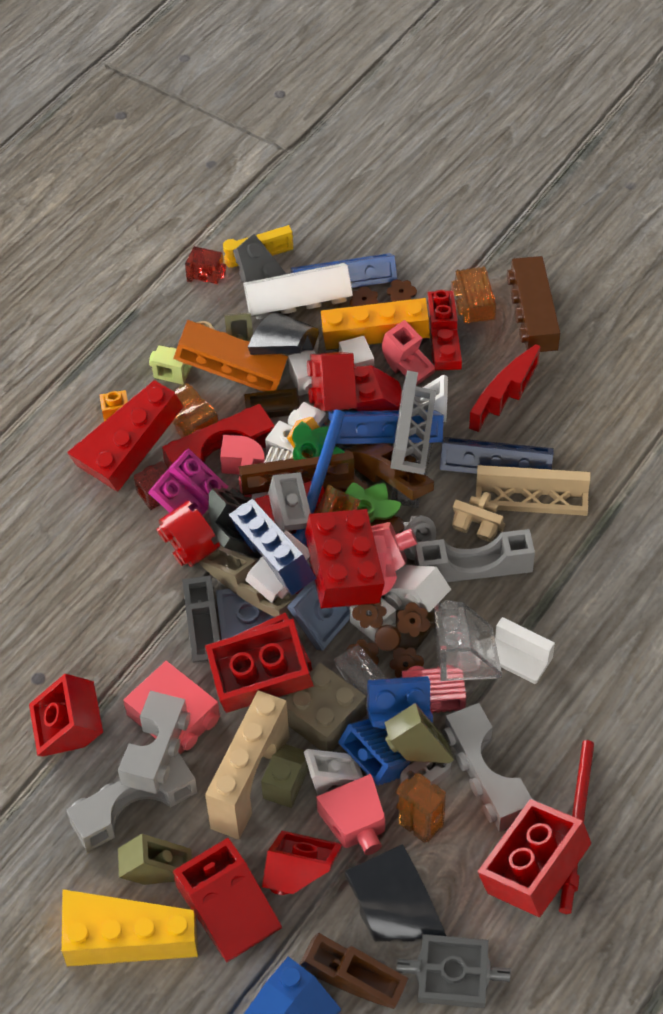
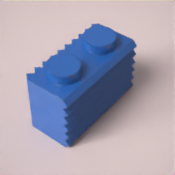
[338,719,411,786]

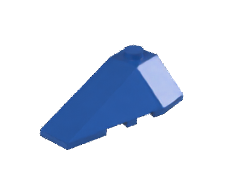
[244,956,341,1014]

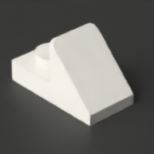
[304,749,363,796]

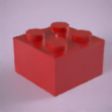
[307,352,357,411]

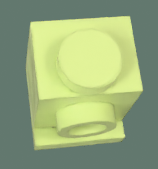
[149,345,192,385]

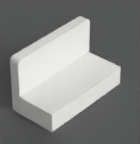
[485,617,555,684]

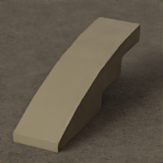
[199,546,297,617]

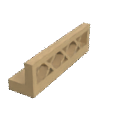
[476,465,590,516]

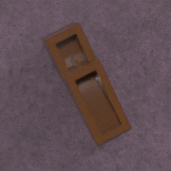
[299,933,409,1009]

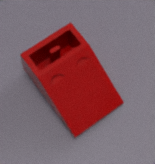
[173,837,282,963]

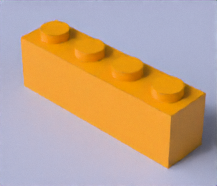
[321,298,430,350]

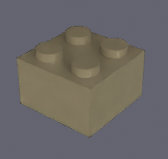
[283,663,367,752]

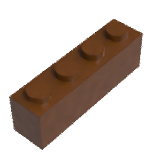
[507,256,560,352]

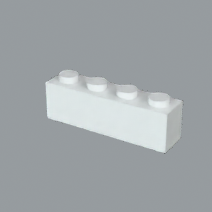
[243,263,353,319]

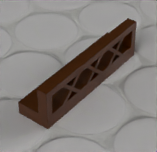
[239,450,354,495]

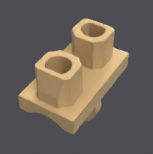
[452,492,505,542]

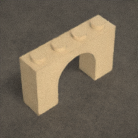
[205,691,289,840]

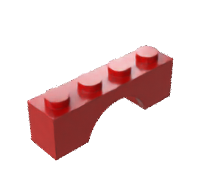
[162,404,275,469]

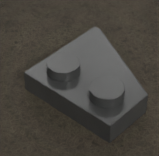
[233,234,286,282]

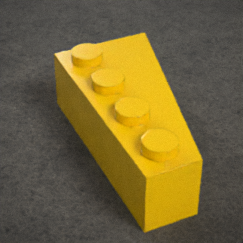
[62,889,198,967]

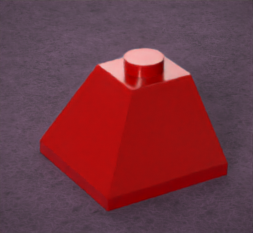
[262,830,343,895]

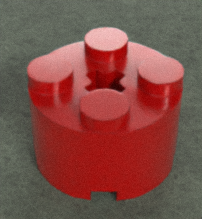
[156,500,220,567]

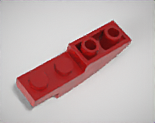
[427,290,462,371]

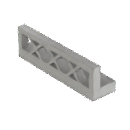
[390,370,436,475]

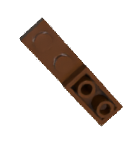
[344,443,434,501]

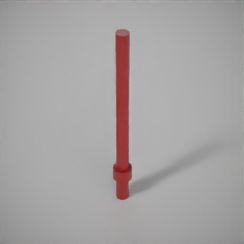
[559,740,594,914]

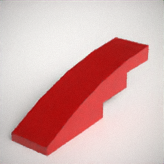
[469,344,541,432]

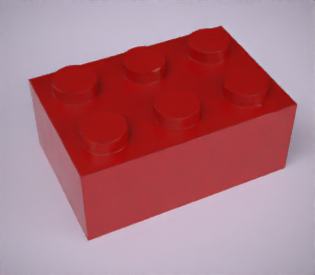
[305,509,385,609]
[205,619,314,713]
[477,799,592,918]

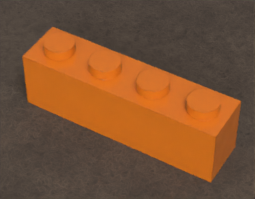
[174,320,288,392]

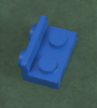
[367,676,433,729]

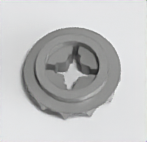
[403,515,436,560]

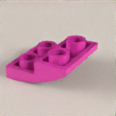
[148,448,229,516]

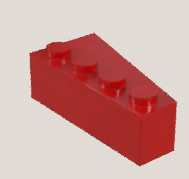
[67,380,184,492]

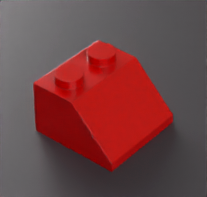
[352,365,402,411]
[29,673,103,757]

